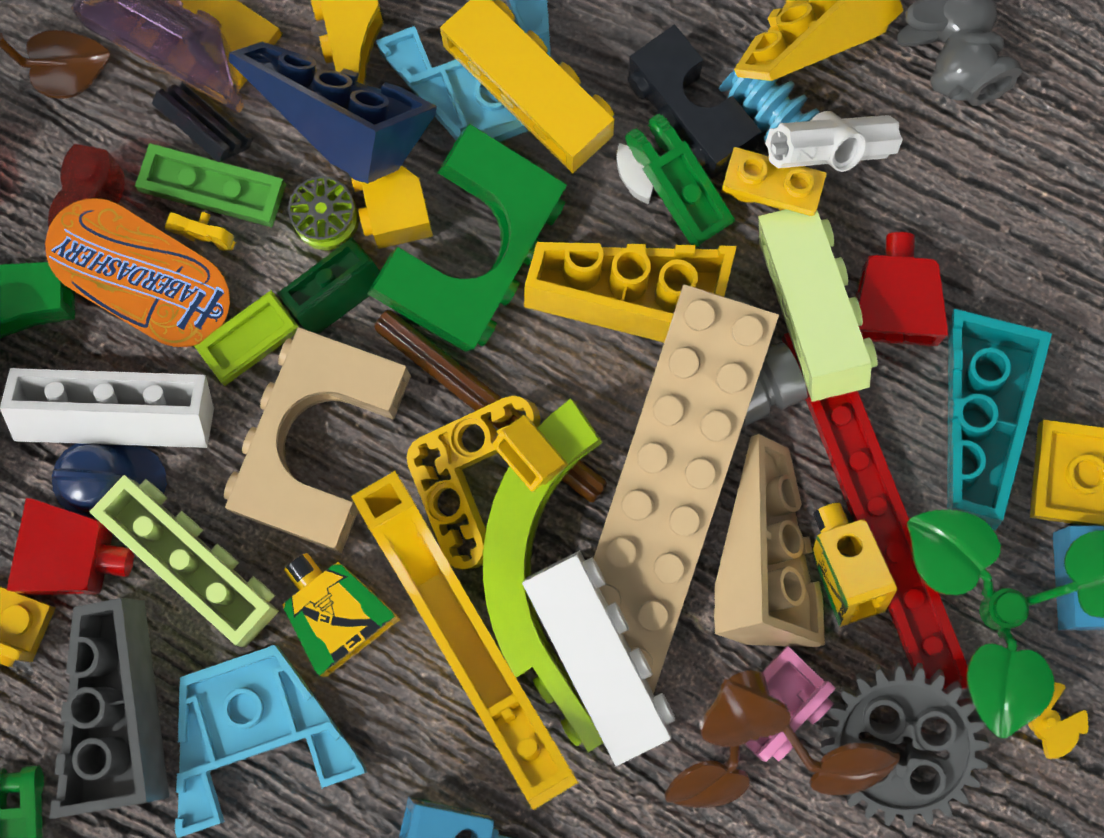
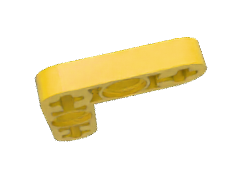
[407,396,541,569]

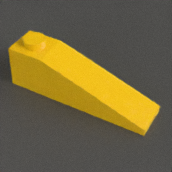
[734,0,904,81]

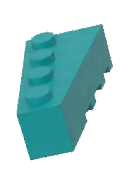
[947,309,1052,531]

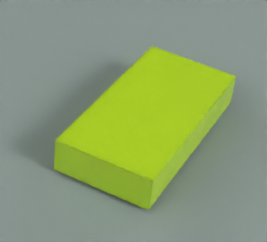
[194,290,299,386]

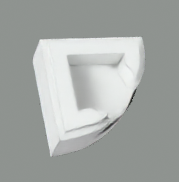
[617,143,660,204]

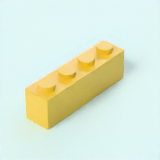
[440,0,614,173]

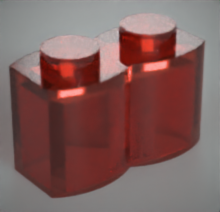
[48,144,125,228]

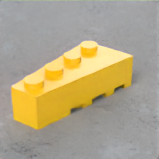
[524,242,737,342]

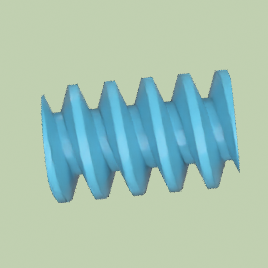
[719,71,819,142]

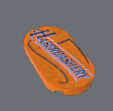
[45,199,230,347]

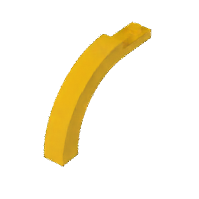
[351,471,578,810]

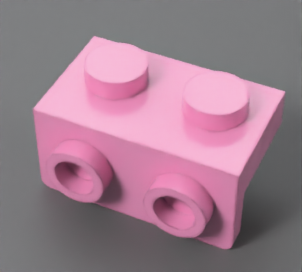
[744,646,836,762]

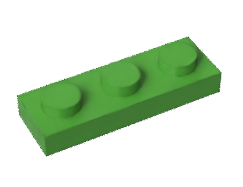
[135,143,286,228]

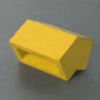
[492,415,569,492]

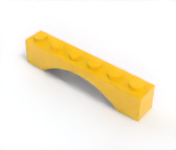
[311,0,433,249]

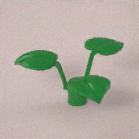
[907,510,1104,738]

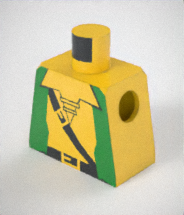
[813,503,897,627]
[283,553,400,677]

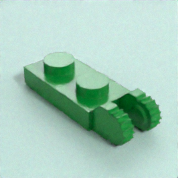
[625,113,735,247]

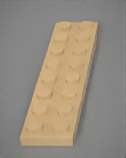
[560,284,779,693]

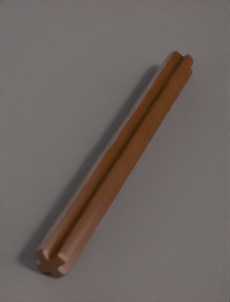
[374,310,607,502]

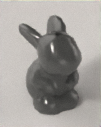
[897,0,1022,106]

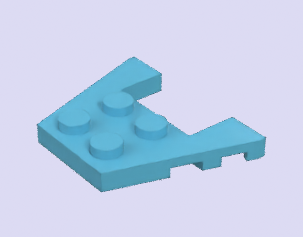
[376,0,550,142]
[175,645,367,838]

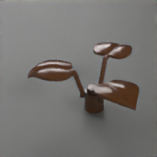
[0,30,110,99]
[664,671,900,808]

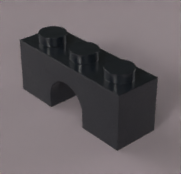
[627,24,761,179]

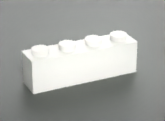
[0,368,214,448]
[522,551,676,766]

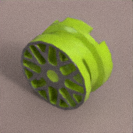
[288,176,359,251]

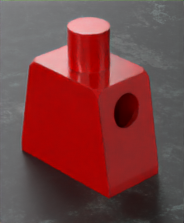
[855,232,948,346]
[6,498,134,595]

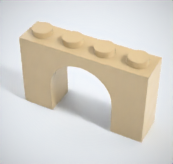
[224,327,411,554]

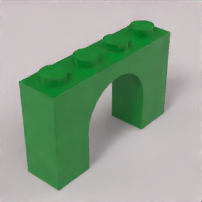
[367,124,567,352]

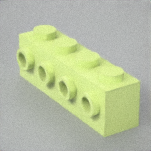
[758,209,878,402]
[89,475,279,648]

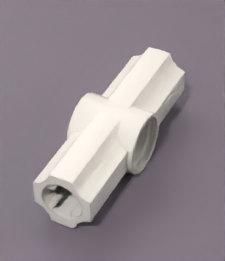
[765,111,903,172]

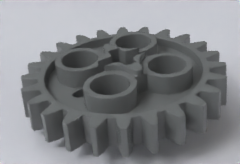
[821,661,989,828]

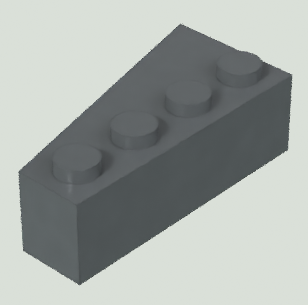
[49,598,170,819]

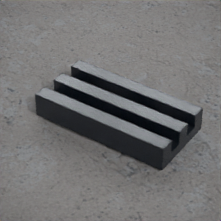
[152,79,254,162]

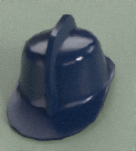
[52,443,167,517]

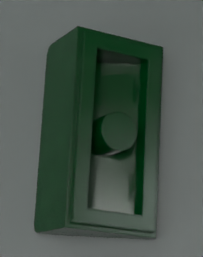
[277,238,380,334]

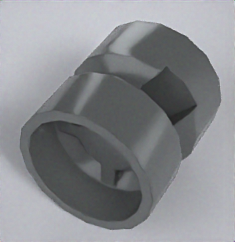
[743,342,808,426]

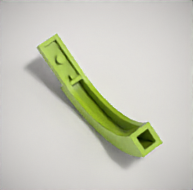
[483,399,604,753]

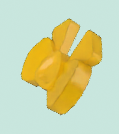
[165,212,236,251]
[1028,682,1089,759]

